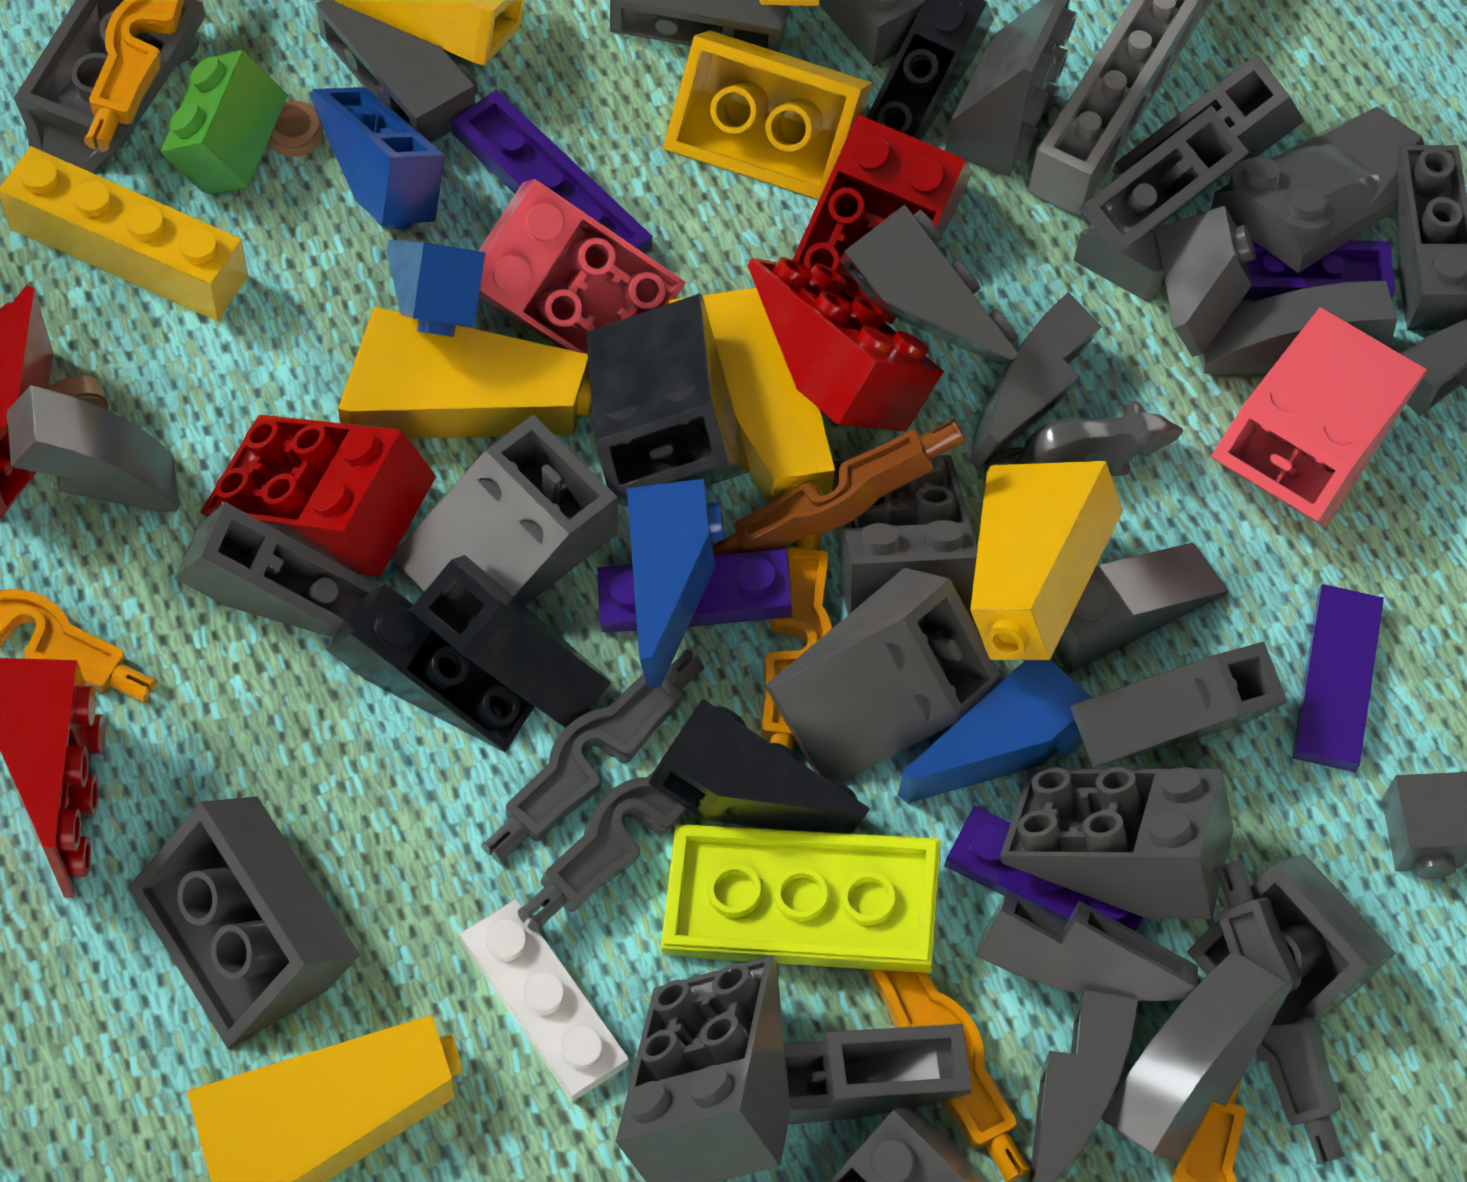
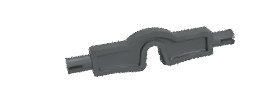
[481,649,704,865]
[517,769,686,932]
[1214,859,1345,1165]

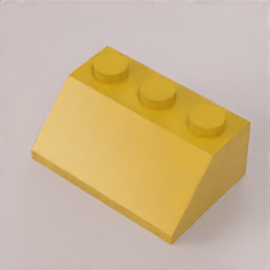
[663,30,873,200]

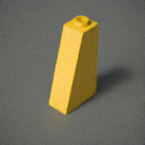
[333,0,525,66]
[669,288,835,504]
[338,306,592,439]
[970,461,1123,660]
[187,1015,463,1182]

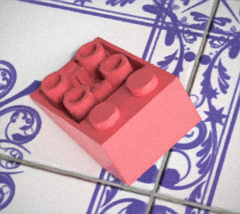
[479,179,686,354]
[1211,307,1427,529]

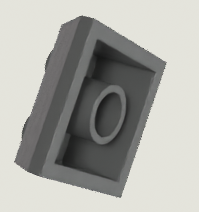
[1187,853,1396,1023]

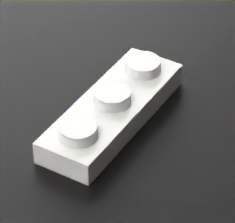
[459,899,629,1102]

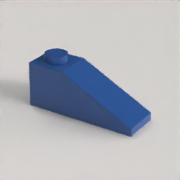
[311,87,445,230]
[387,240,486,337]
[627,479,725,689]
[898,660,1093,804]

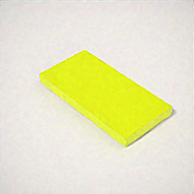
[661,824,941,973]

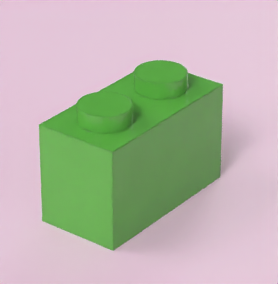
[160,50,288,195]

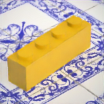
[0,146,248,321]

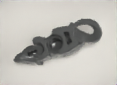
[984,401,1183,482]

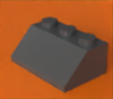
[128,796,360,1049]

